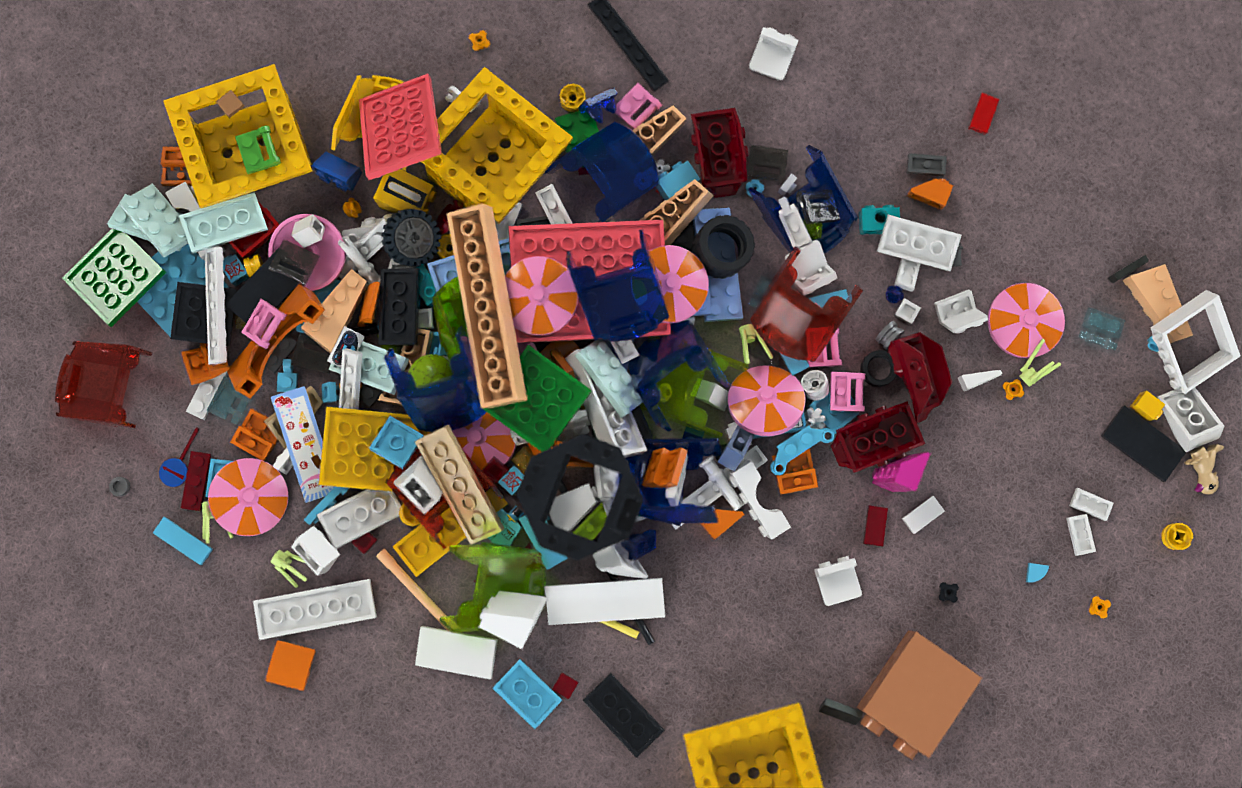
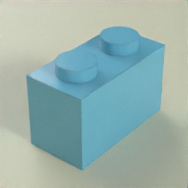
[654,161,700,200]

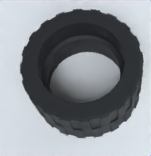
[692,215,755,279]

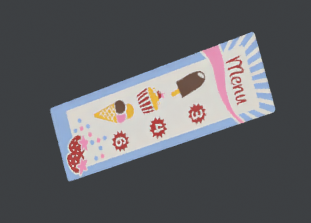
[271,386,334,503]

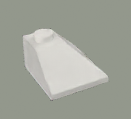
[592,543,649,579]

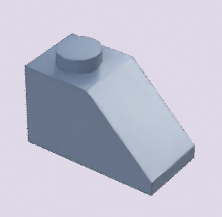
[718,425,755,472]

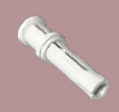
[338,236,381,285]
[699,455,744,511]

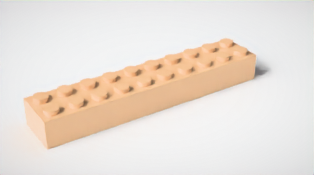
[447,204,527,408]

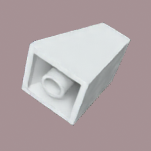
[549,483,598,532]
[479,591,548,649]

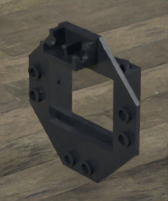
[517,434,644,561]

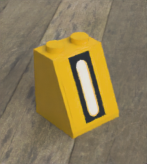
[373,169,436,214]

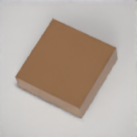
[216,90,245,118]

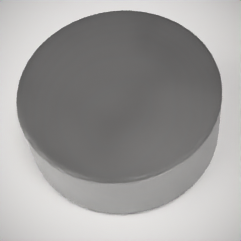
[109,477,130,496]

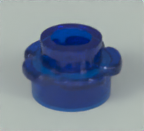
[885,286,904,303]

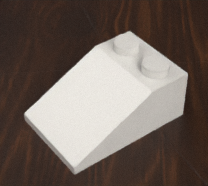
[1157,388,1224,452]

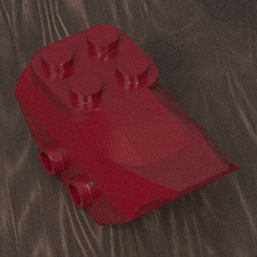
[691,108,749,198]
[888,332,953,423]
[830,401,926,473]

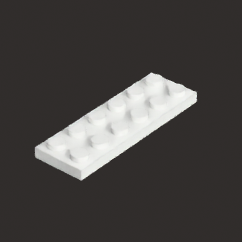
[253,579,377,640]

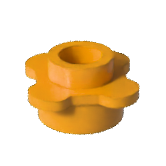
[469,30,490,51]
[343,197,362,218]
[1002,379,1024,400]
[1089,596,1111,619]

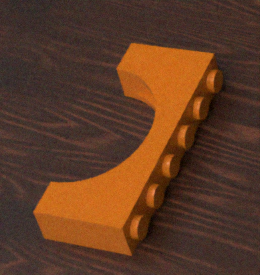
[227,283,325,399]

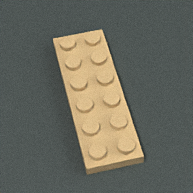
[415,425,505,545]

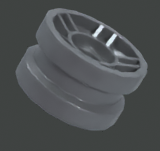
[875,321,905,351]

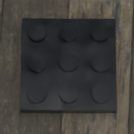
[170,282,237,347]

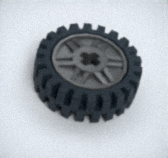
[381,209,441,266]

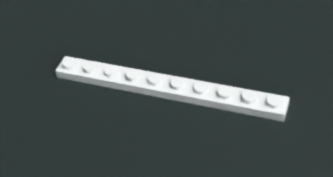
[535,184,640,364]

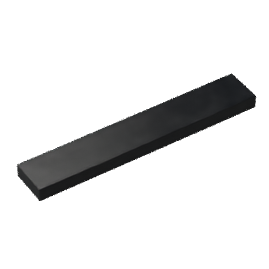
[588,0,669,92]

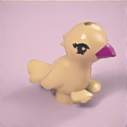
[1184,444,1224,495]

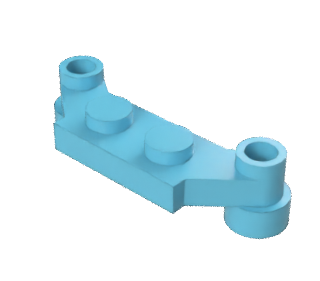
[770,425,834,475]

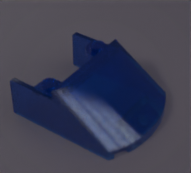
[544,121,660,222]
[748,145,858,254]
[567,229,669,342]
[628,320,731,432]
[384,326,486,432]
[619,438,722,527]

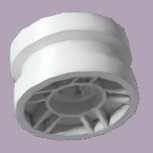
[801,370,830,401]

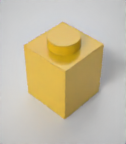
[1130,390,1165,421]

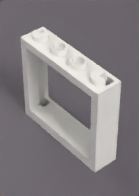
[1150,290,1240,394]

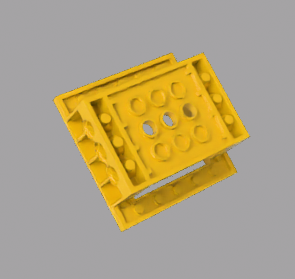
[163,64,313,208]
[420,67,573,225]
[683,702,823,788]

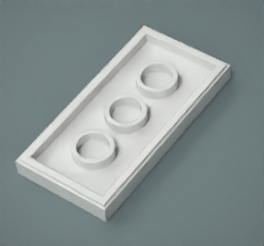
[877,215,962,271]
[316,489,401,549]
[415,626,498,679]

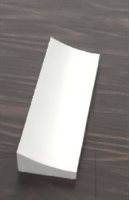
[565,349,647,458]
[544,578,665,625]

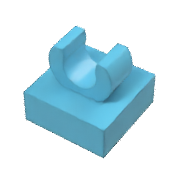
[322,382,340,403]

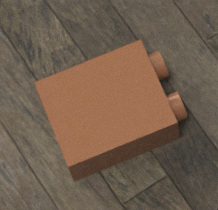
[856,630,982,760]

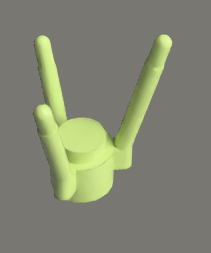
[739,324,773,364]
[1019,339,1061,387]
[202,501,234,543]
[271,550,307,588]

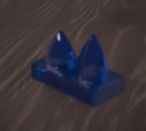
[578,88,618,124]
[620,529,656,561]

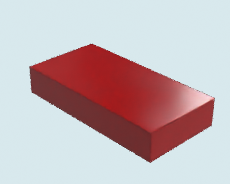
[968,93,1000,135]

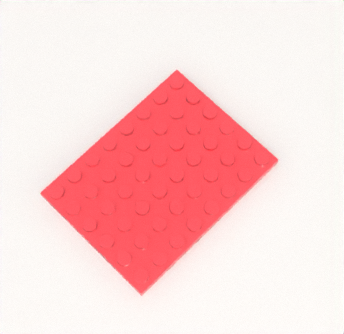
[508,220,671,343]

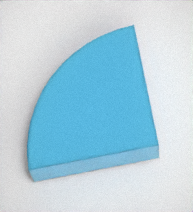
[1026,563,1049,582]

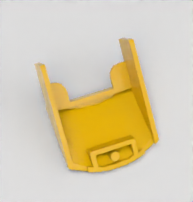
[331,75,408,171]

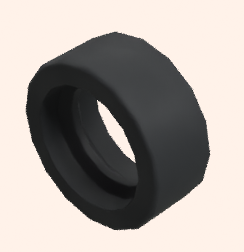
[860,350,897,387]

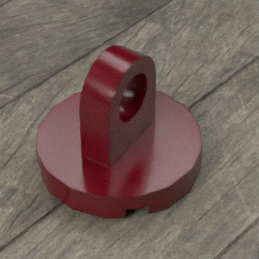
[436,200,464,235]

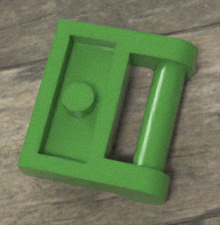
[235,126,281,175]

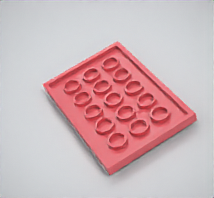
[359,74,442,180]

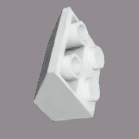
[393,455,443,514]
[291,526,340,576]

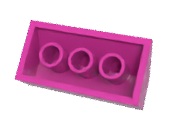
[872,452,930,492]

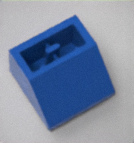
[312,152,362,192]

